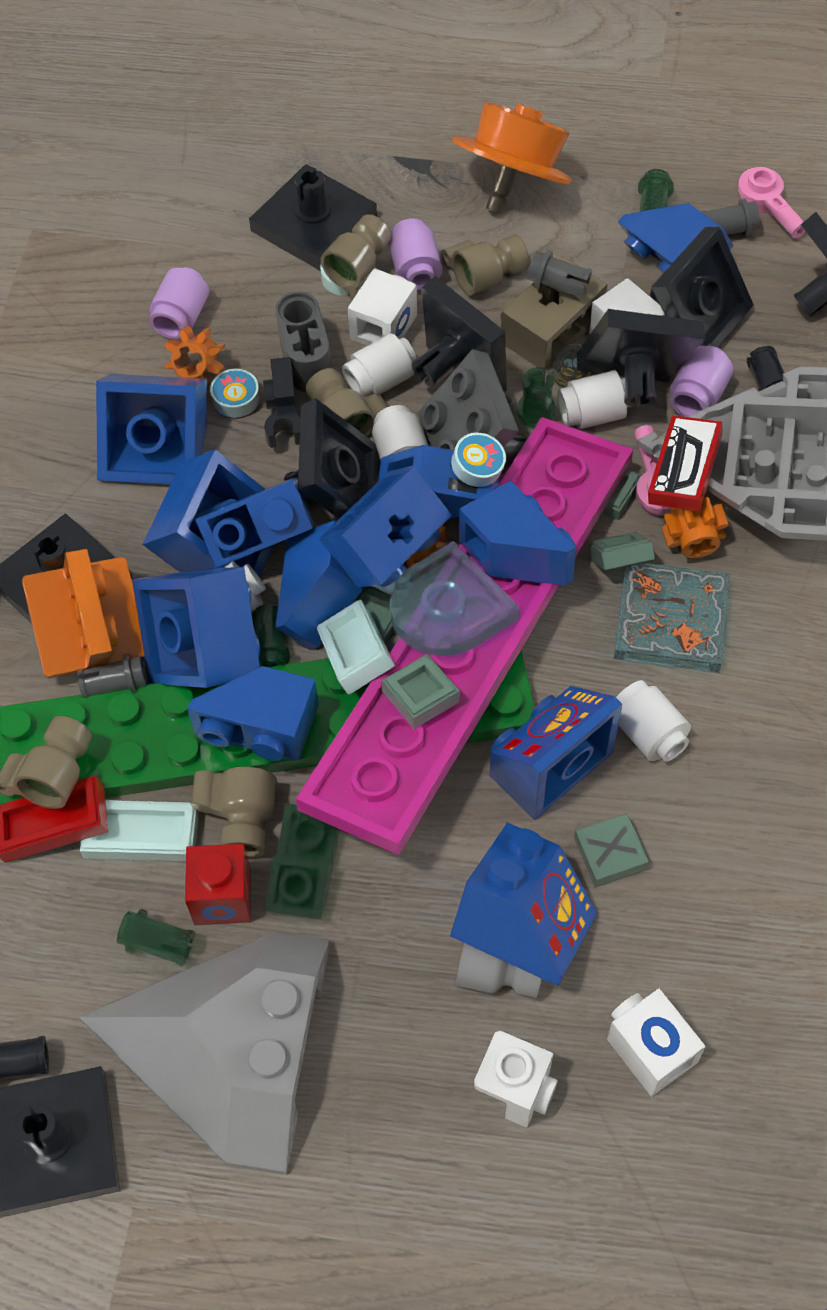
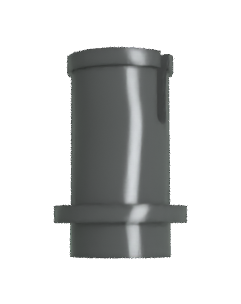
[700,199,760,236]
[527,250,592,300]
[77,654,149,698]

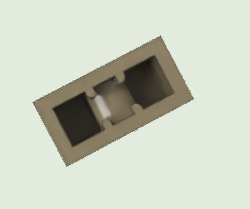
[500,256,608,372]

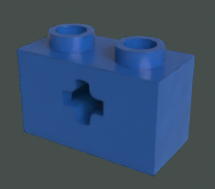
[319,466,452,587]

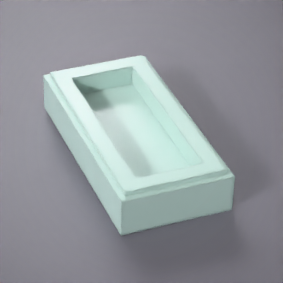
[316,600,395,695]
[80,800,199,861]

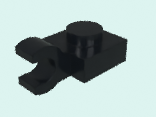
[263,357,300,448]

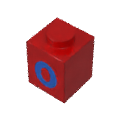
[185,844,251,925]

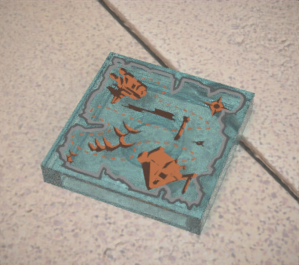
[614,562,730,673]

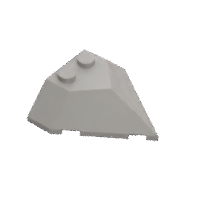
[637,366,827,541]
[79,932,331,1175]

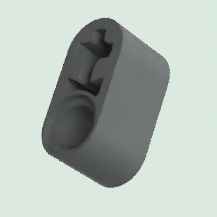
[276,292,331,392]

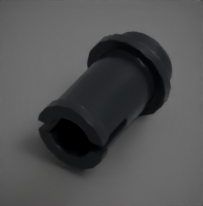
[746,346,785,391]
[0,1035,49,1080]

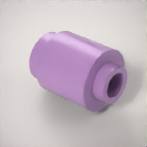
[389,218,443,290]
[149,267,210,339]
[670,346,734,417]

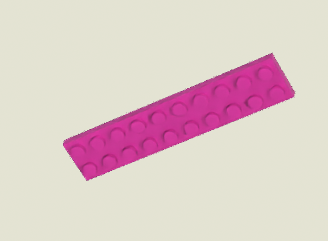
[296,417,633,855]

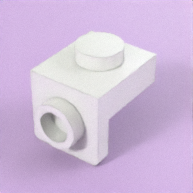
[474,1031,558,1128]

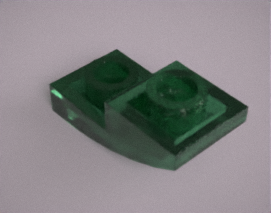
[264,803,340,920]

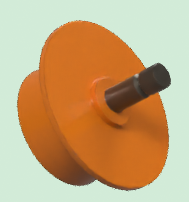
[451,101,573,214]

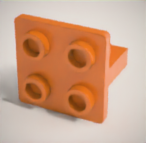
[22,549,145,679]

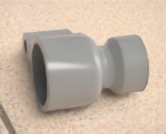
[455,943,542,998]

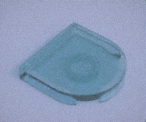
[390,541,520,655]

